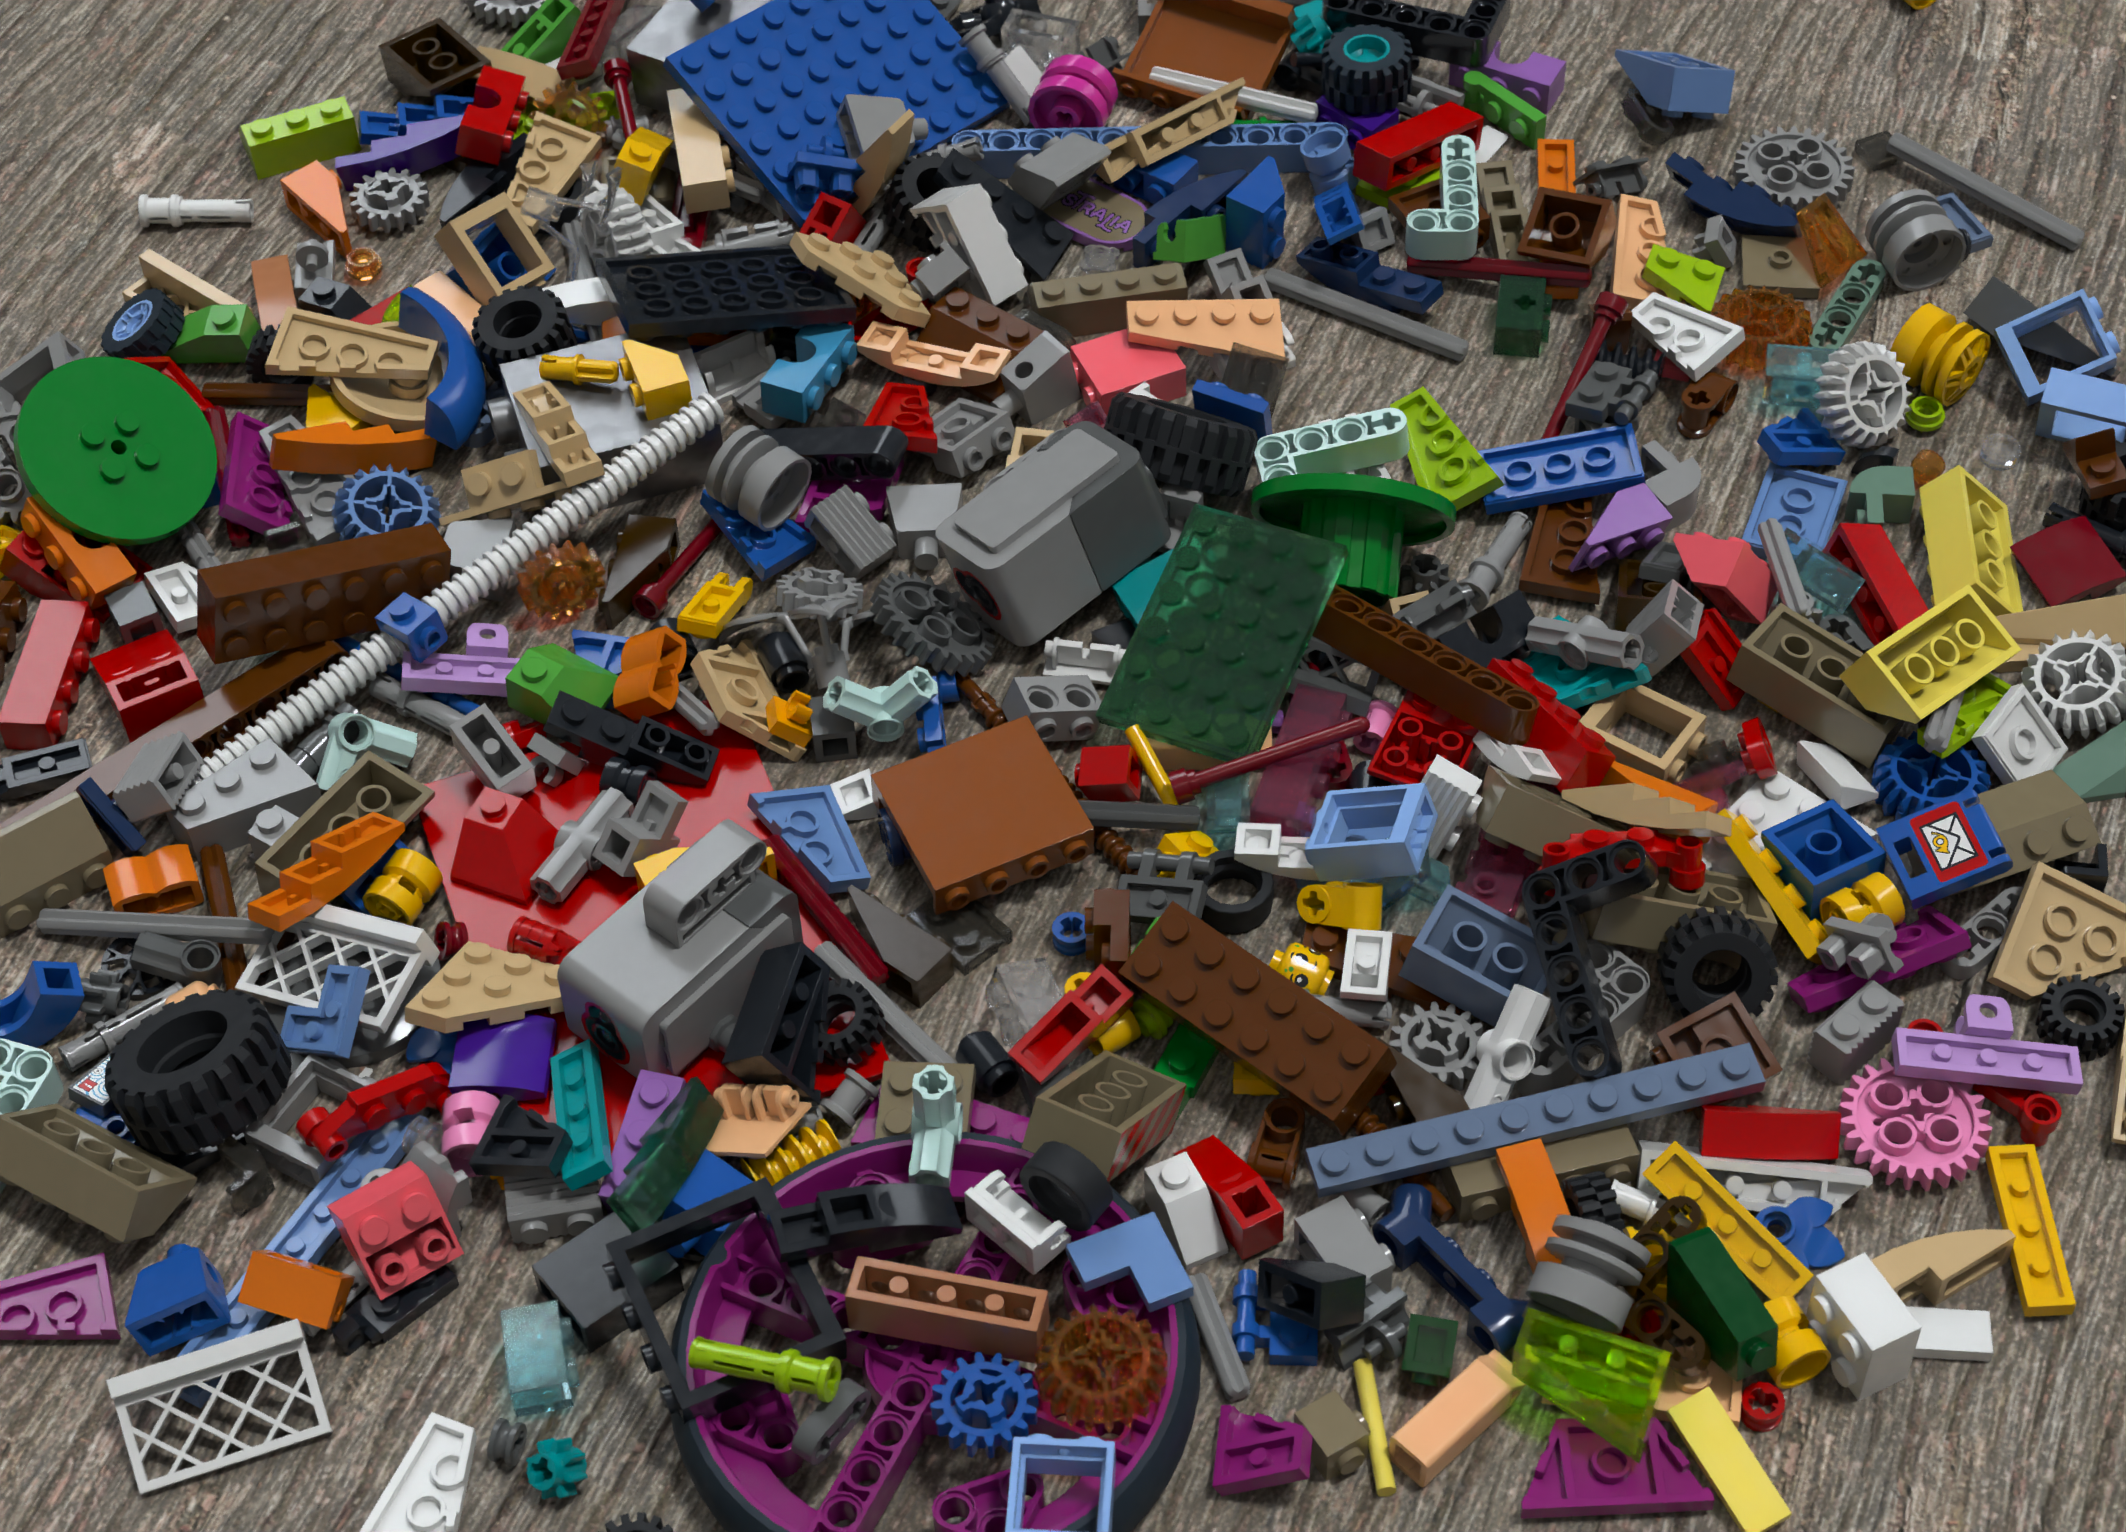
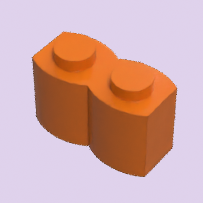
[613,625,687,721]
[103,844,204,914]

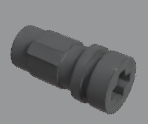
[288,702,361,779]

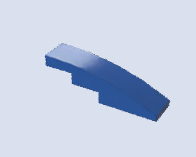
[358,94,474,145]
[1314,181,1365,245]

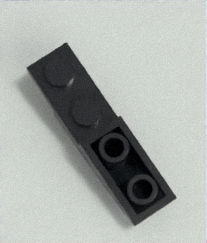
[440,132,528,236]
[542,690,720,785]
[766,1183,963,1263]

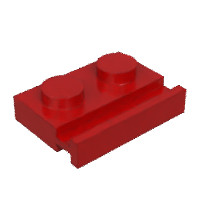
[1680,607,1745,711]

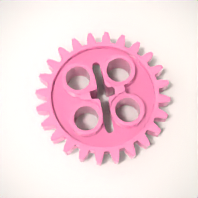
[1838,1058,1992,1192]

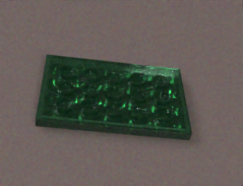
[1095,503,1349,762]

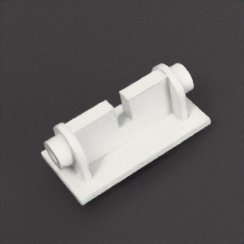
[1043,637,1131,687]

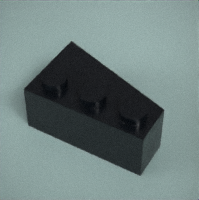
[722,941,830,1106]

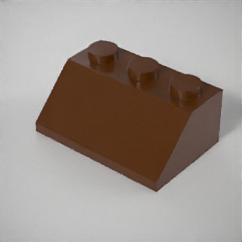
[917,286,1044,403]

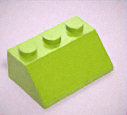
[239,96,362,180]

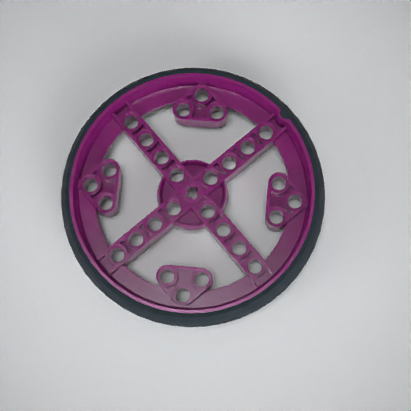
[671,1132,1201,1532]

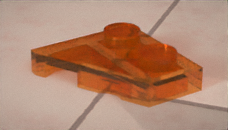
[1796,193,1867,288]

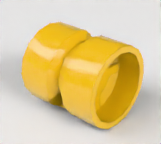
[362,848,443,926]
[1819,872,1905,927]
[1764,1296,1831,1389]

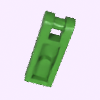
[1463,71,1547,150]

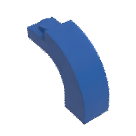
[0,961,84,1048]

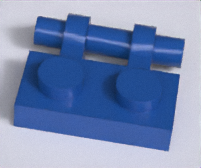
[1231,1269,1318,1366]

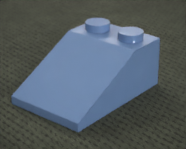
[1615,49,1736,119]

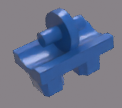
[788,135,862,199]

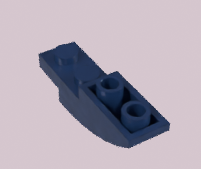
[1665,152,1804,237]
[1133,169,1248,268]
[1296,236,1444,315]

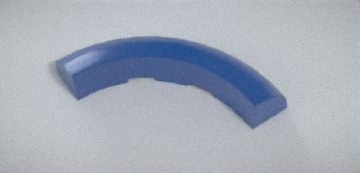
[399,287,486,450]

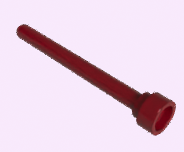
[602,58,637,142]
[1541,291,1628,439]
[632,519,722,620]
[1168,716,1370,805]

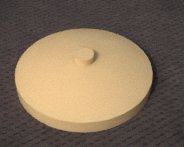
[330,321,486,432]

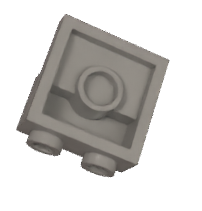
[914,397,1015,478]

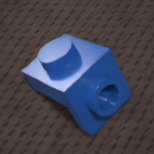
[374,592,448,663]

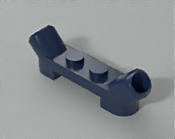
[1372,1183,1549,1355]

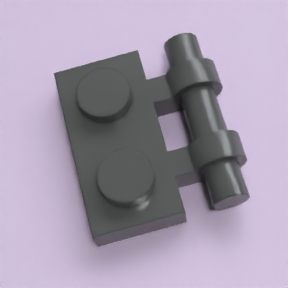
[1565,361,1658,425]
[1118,848,1215,924]

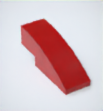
[1007,964,1134,1085]
[1699,1104,1841,1160]

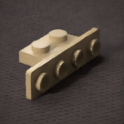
[438,449,582,527]

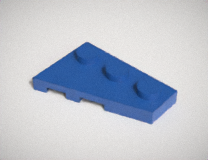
[700,489,817,582]

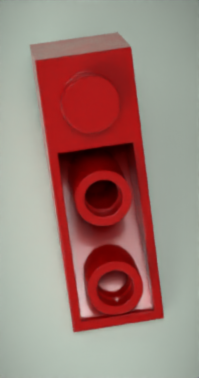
[1173,1135,1284,1260]

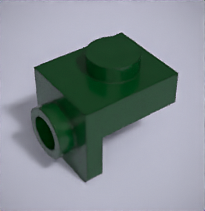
[1401,1313,1459,1387]

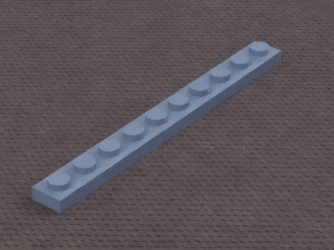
[1305,1042,1766,1198]

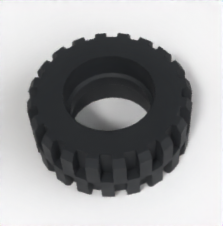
[1104,392,1258,497]
[104,989,292,1155]

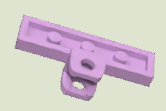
[401,623,520,697]
[1891,994,2083,1095]

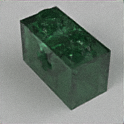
[1493,275,1553,358]

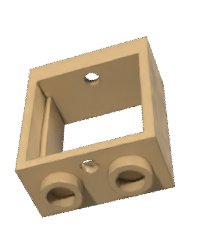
[434,192,555,305]
[1580,685,1708,785]

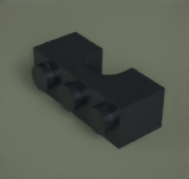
[1435,589,1535,668]

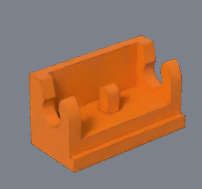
[237,1249,355,1329]

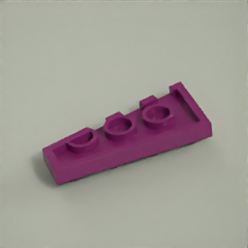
[218,411,298,546]
[1787,905,1972,1014]

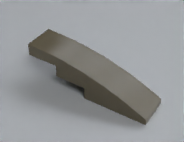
[1476,160,1538,262]

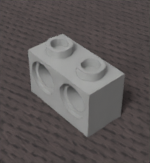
[1001,675,1106,742]

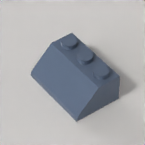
[1399,884,1559,1027]

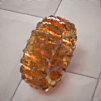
[1711,284,1813,374]
[1035,1302,1168,1434]

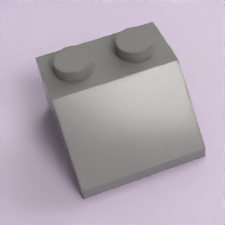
[1007,132,1112,211]

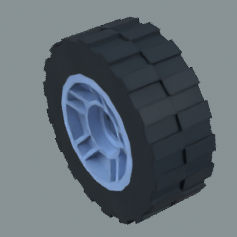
[101,288,185,358]

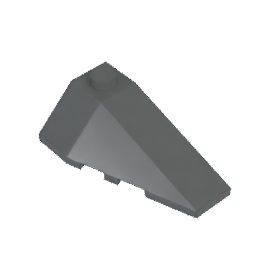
[1963,276,2120,378]

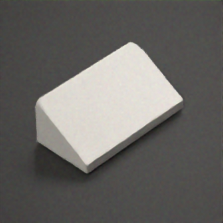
[1796,740,1879,810]

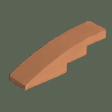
[251,254,298,331]

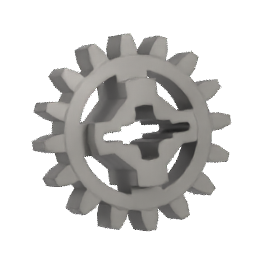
[349,167,430,233]
[775,567,864,622]
[1389,1002,1483,1091]

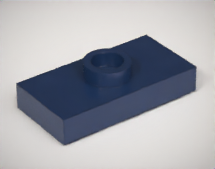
[75,777,147,858]

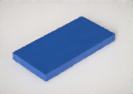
[1478,423,1645,515]

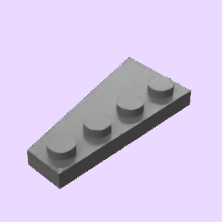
[259,414,355,546]

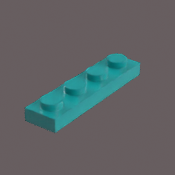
[550,1039,613,1191]

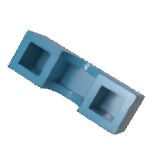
[760,323,858,423]

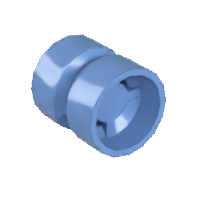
[1300,128,1359,195]

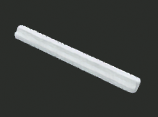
[1149,66,1318,123]

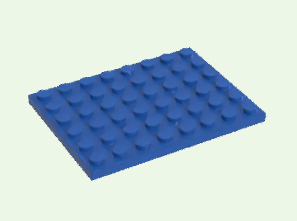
[663,0,1011,229]

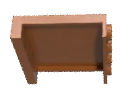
[1112,0,1297,120]
[871,715,1094,915]

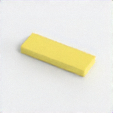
[1666,1386,1792,1532]

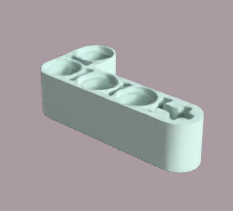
[1405,135,1479,260]
[1254,408,1410,483]
[0,1038,64,1194]

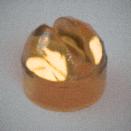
[1910,449,1946,484]

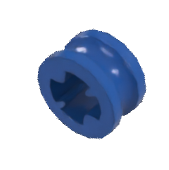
[1052,912,1086,956]

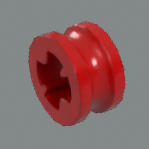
[1740,1382,1785,1433]

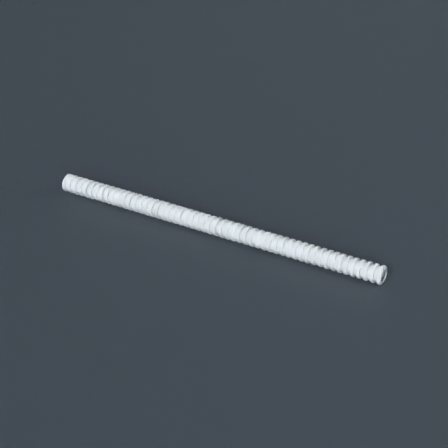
[186,392,724,791]

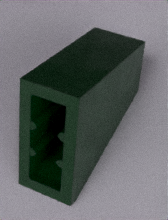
[1666,1226,1778,1381]

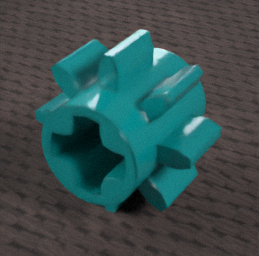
[1290,13,1333,53]
[526,1437,588,1499]

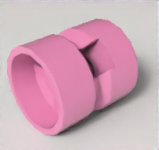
[441,1090,500,1177]

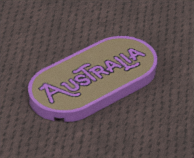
[1043,178,1147,253]

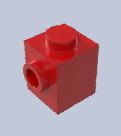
[1074,744,1143,802]

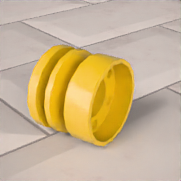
[1890,303,1991,406]

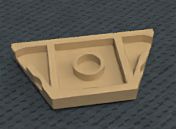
[690,639,806,762]

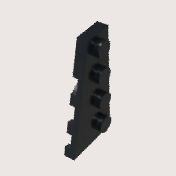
[932,148,1074,283]

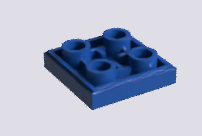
[1192,379,1273,440]

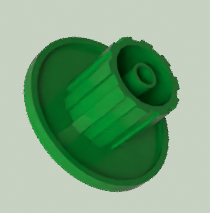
[13,356,217,546]
[1251,473,1456,610]

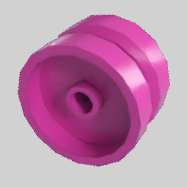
[1028,54,1118,129]

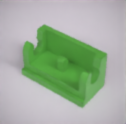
[1153,214,1226,263]

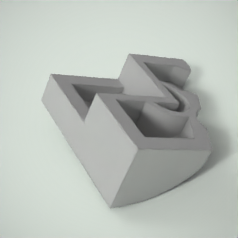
[401,1140,473,1239]

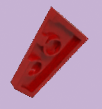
[863,382,937,453]

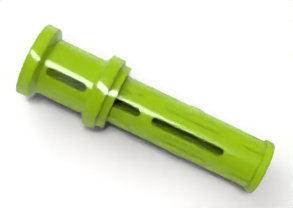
[688,1336,841,1403]

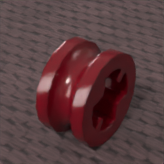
[434,921,468,961]

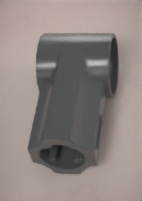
[131,931,222,988]

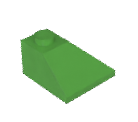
[505,643,618,725]

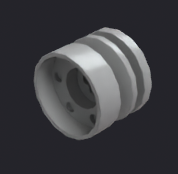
[1865,189,1967,292]
[705,425,812,532]
[1526,1214,1651,1333]

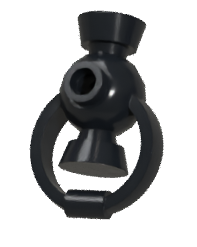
[949,0,1043,42]

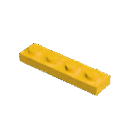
[1717,808,1829,965]
[1642,1140,1815,1300]
[1985,1144,2076,1317]

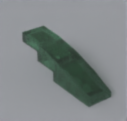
[606,1077,724,1233]

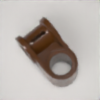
[1676,371,1739,439]
[1247,1098,1305,1191]

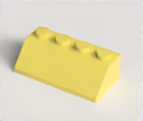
[1919,465,2023,616]
[1839,584,2022,724]

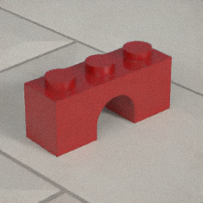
[455,65,529,165]

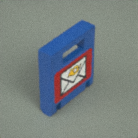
[1876,790,2013,910]

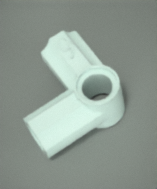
[823,666,938,742]
[316,712,418,791]
[909,1065,963,1188]

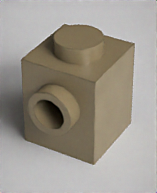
[1294,1390,1370,1481]

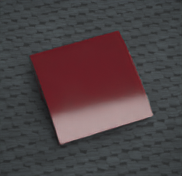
[2010,515,2126,607]

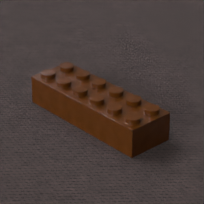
[197,523,451,665]
[1118,901,1398,1136]

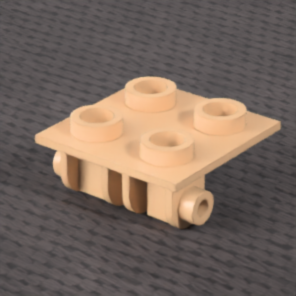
[689,1083,812,1159]

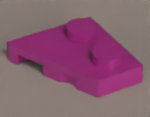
[1212,1404,1313,1496]

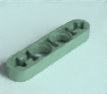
[1806,259,1886,365]

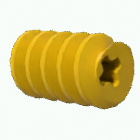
[740,1119,841,1187]

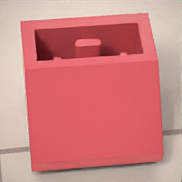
[1673,532,1778,624]
[327,1160,464,1301]

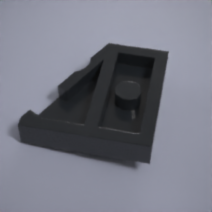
[469,1095,573,1178]

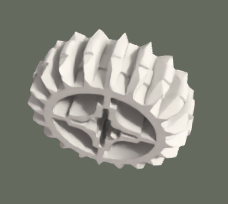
[580,186,653,269]
[1813,341,1913,449]
[2021,629,2126,739]

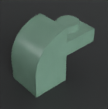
[1844,466,1915,528]

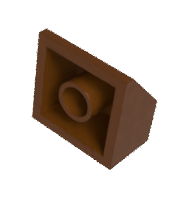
[1517,187,1617,269]

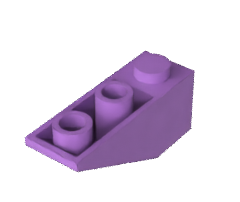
[1568,483,1673,572]

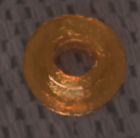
[345,247,383,281]

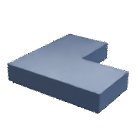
[280,964,370,1059]
[1066,1211,1194,1313]

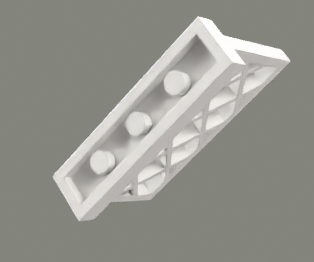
[235,904,440,1034]
[106,1318,332,1495]

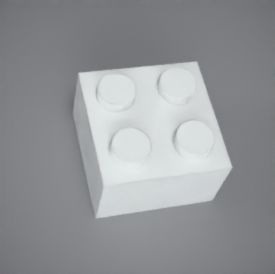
[1806,1253,1922,1401]

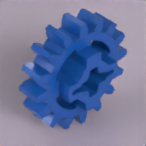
[930,1352,1039,1458]

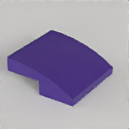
[448,1014,557,1101]

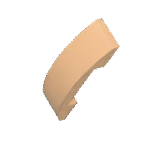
[856,321,1011,387]

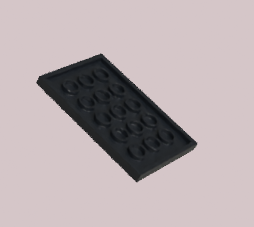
[596,245,857,341]

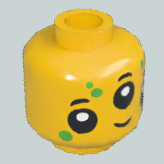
[1269,942,1334,995]

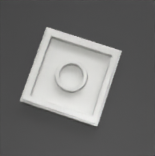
[1971,683,2068,785]

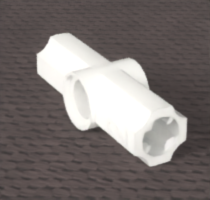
[1464,983,1552,1109]

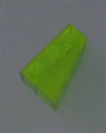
[1512,1307,1671,1464]

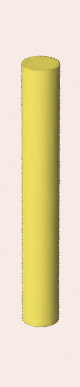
[1353,1358,1396,1497]

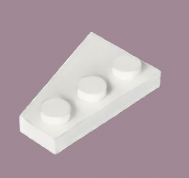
[1631,292,1745,382]

